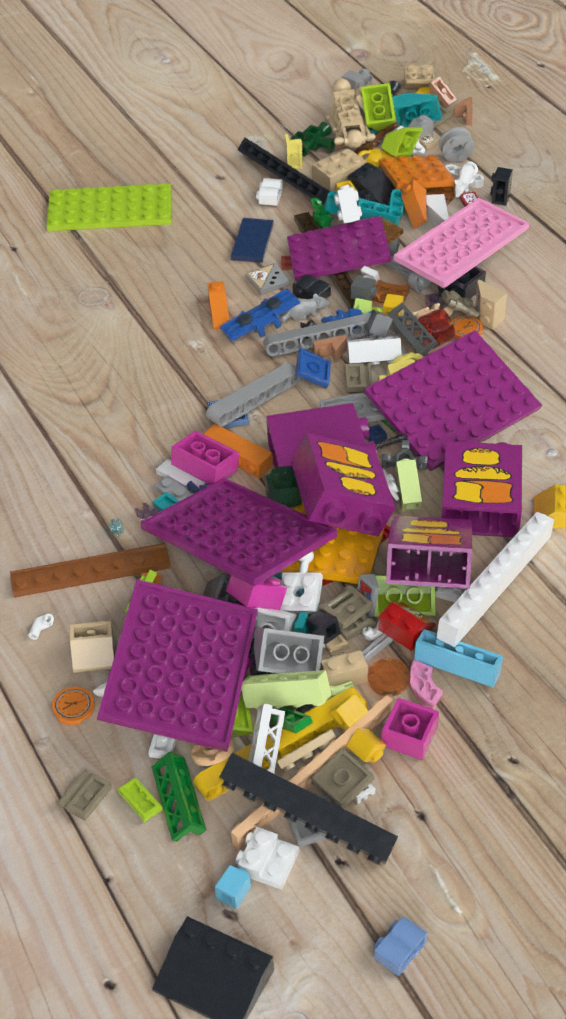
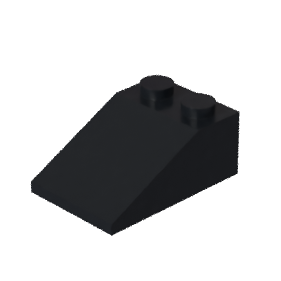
[347,163,400,205]

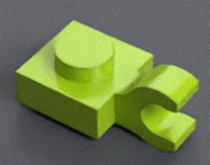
[353,298,383,314]

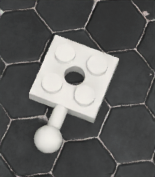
[280,551,323,614]

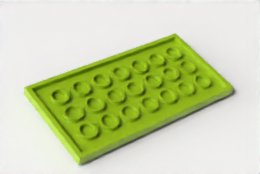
[46,183,172,231]

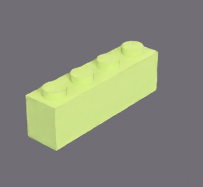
[241,670,331,710]

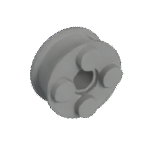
[439,127,474,162]

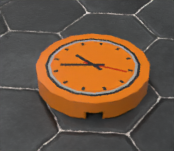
[449,316,483,339]
[52,687,95,725]

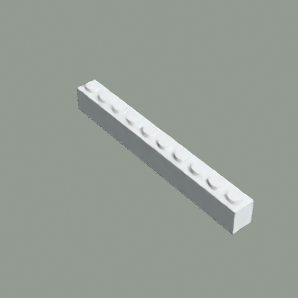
[436,512,554,647]

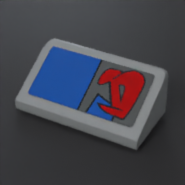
[357,574,379,618]

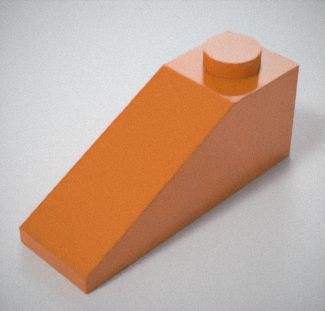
[402,179,427,229]
[207,281,229,330]

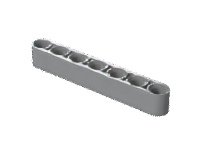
[263,313,371,356]
[206,363,302,427]

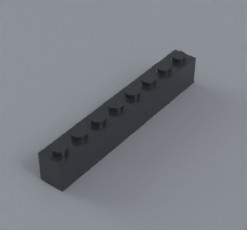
[237,137,331,205]
[219,753,398,865]

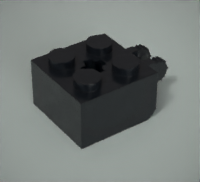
[438,266,486,298]

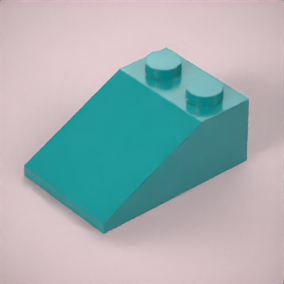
[392,93,443,127]

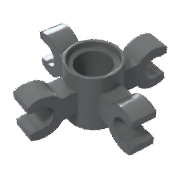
[382,440,427,470]

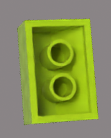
[361,83,396,131]
[374,574,435,617]

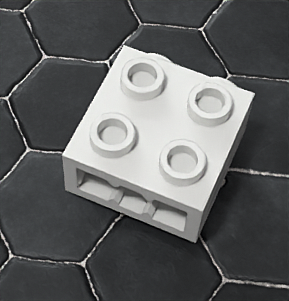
[334,185,362,224]

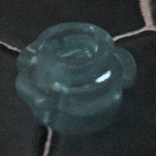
[108,518,124,537]

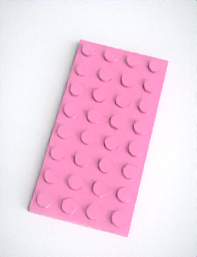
[394,198,529,288]

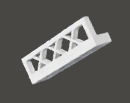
[242,704,285,795]

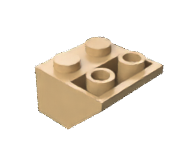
[404,64,435,89]
[70,620,115,673]

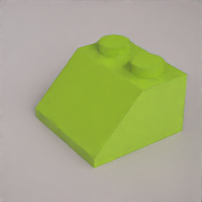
[381,127,423,156]

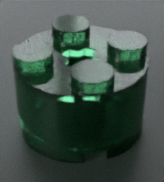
[266,466,302,508]

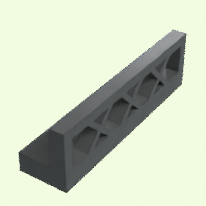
[387,302,438,357]

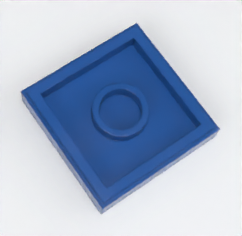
[295,348,331,389]

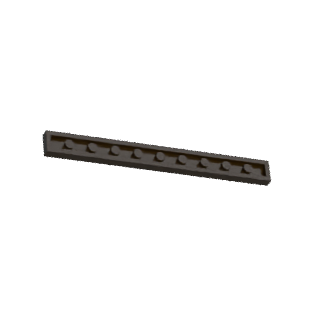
[294,212,355,309]

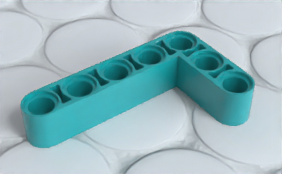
[324,189,404,228]

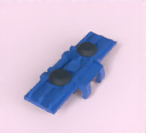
[220,288,300,342]

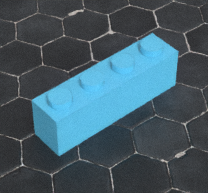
[414,629,503,687]

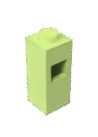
[395,459,422,511]

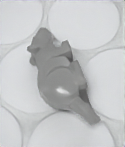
[278,294,330,323]

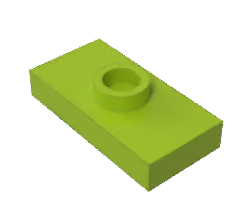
[117,777,162,823]

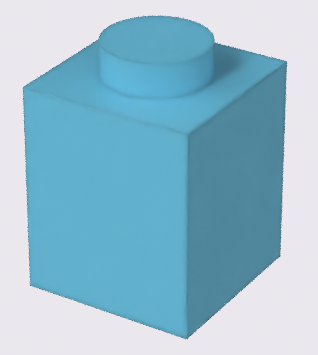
[215,865,251,909]

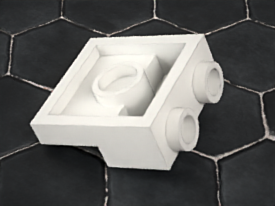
[236,827,300,890]

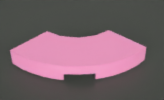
[409,659,443,709]

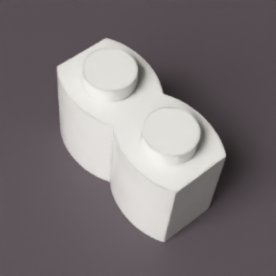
[256,178,283,206]

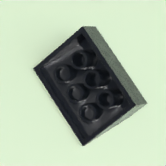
[152,916,274,1019]

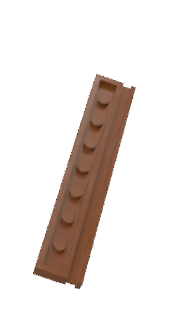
[10,543,171,598]

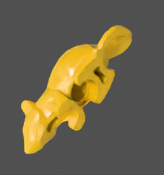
[358,148,400,167]

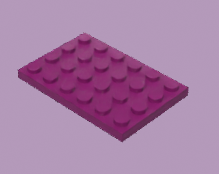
[287,216,392,282]

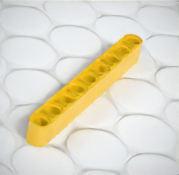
[193,687,368,801]

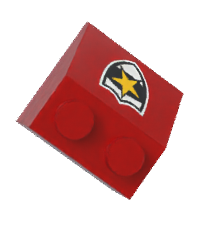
[378,602,436,651]

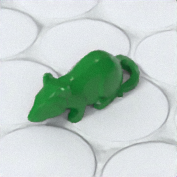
[310,198,334,229]

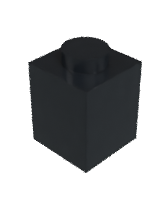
[306,609,341,644]

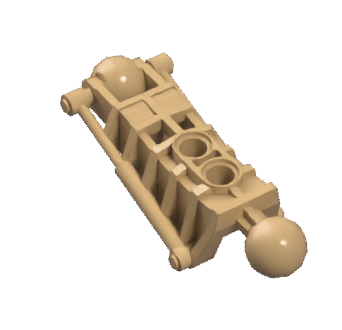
[326,78,375,149]

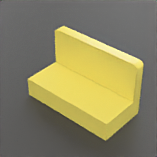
[285,134,303,169]

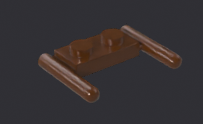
[353,123,398,155]

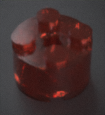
[418,308,455,349]

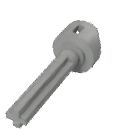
[385,256,432,293]

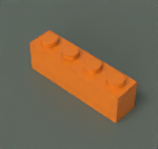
[203,423,273,479]

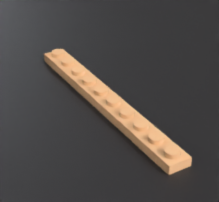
[231,695,393,849]

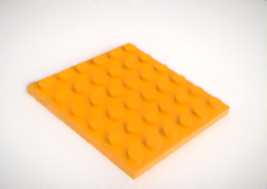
[274,489,385,584]

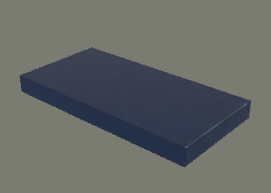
[231,218,274,263]

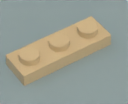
[275,729,336,772]

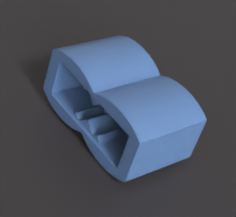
[374,916,428,976]

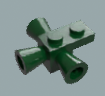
[291,122,336,157]

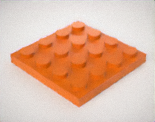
[379,154,455,189]

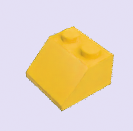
[533,484,566,529]

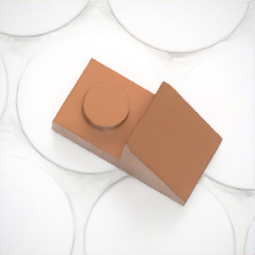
[430,77,457,108]
[454,97,473,126]
[313,335,347,363]

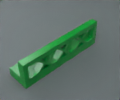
[151,752,207,842]

